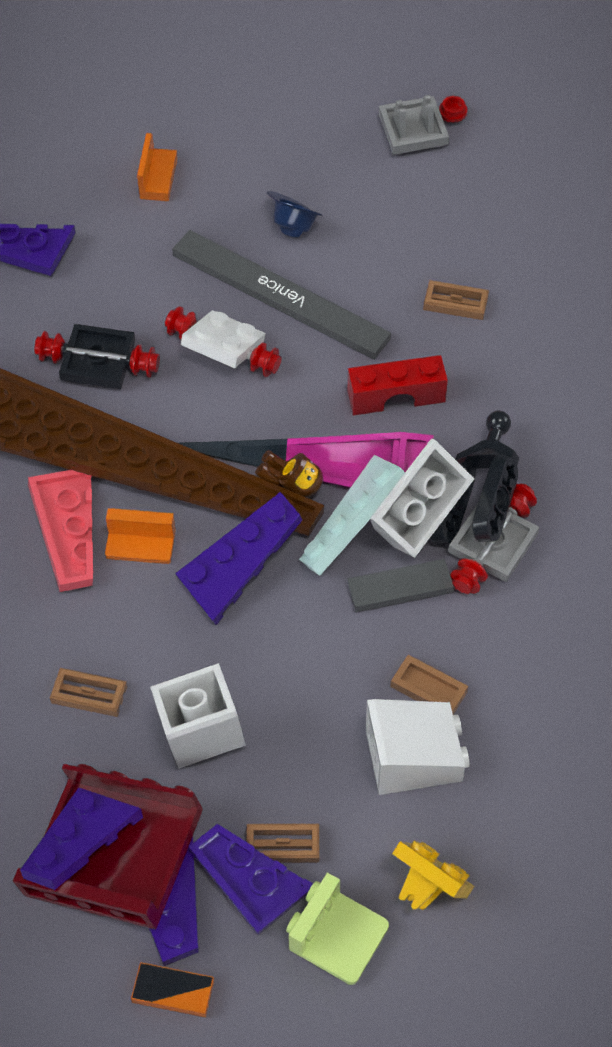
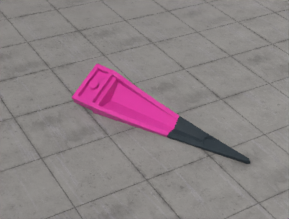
[179,432,434,488]

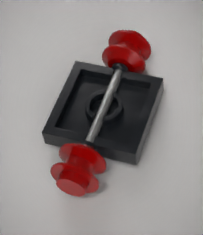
[34,324,160,389]

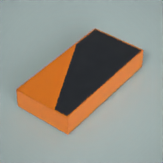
[131,962,214,1018]

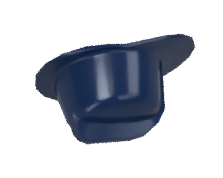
[267,191,322,238]

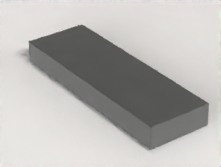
[347,559,454,613]

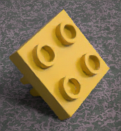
[392,840,475,910]

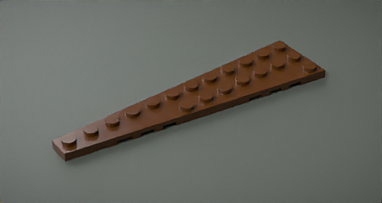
[0,368,324,536]

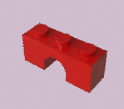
[347,355,448,416]

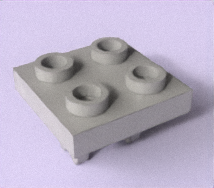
[379,95,449,155]

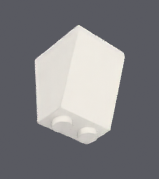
[150,663,246,769]
[366,699,470,795]

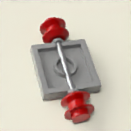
[448,483,539,594]

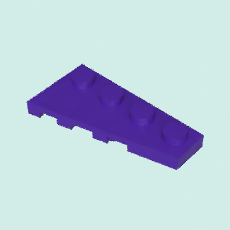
[175,492,302,625]

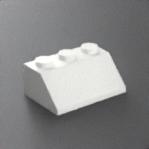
[370,438,474,558]

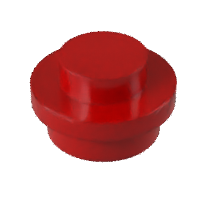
[439,96,468,122]

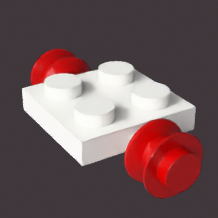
[165,306,282,377]

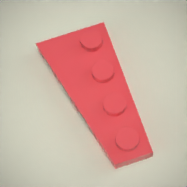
[28,470,93,592]

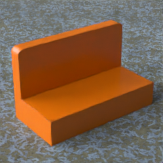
[137,133,178,201]
[105,508,176,564]

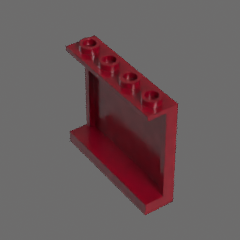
[12,764,203,930]

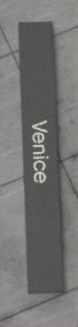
[172,230,391,360]

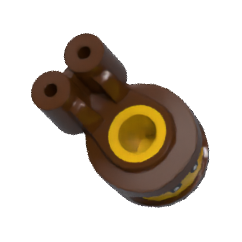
[255,450,323,498]

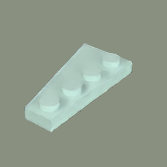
[299,455,405,576]

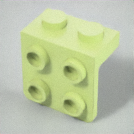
[286,872,389,985]

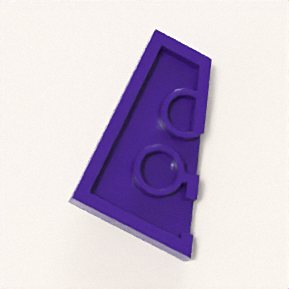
[0,224,76,276]
[20,788,143,890]
[189,824,313,935]
[149,837,199,966]

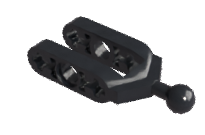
[430,410,519,544]

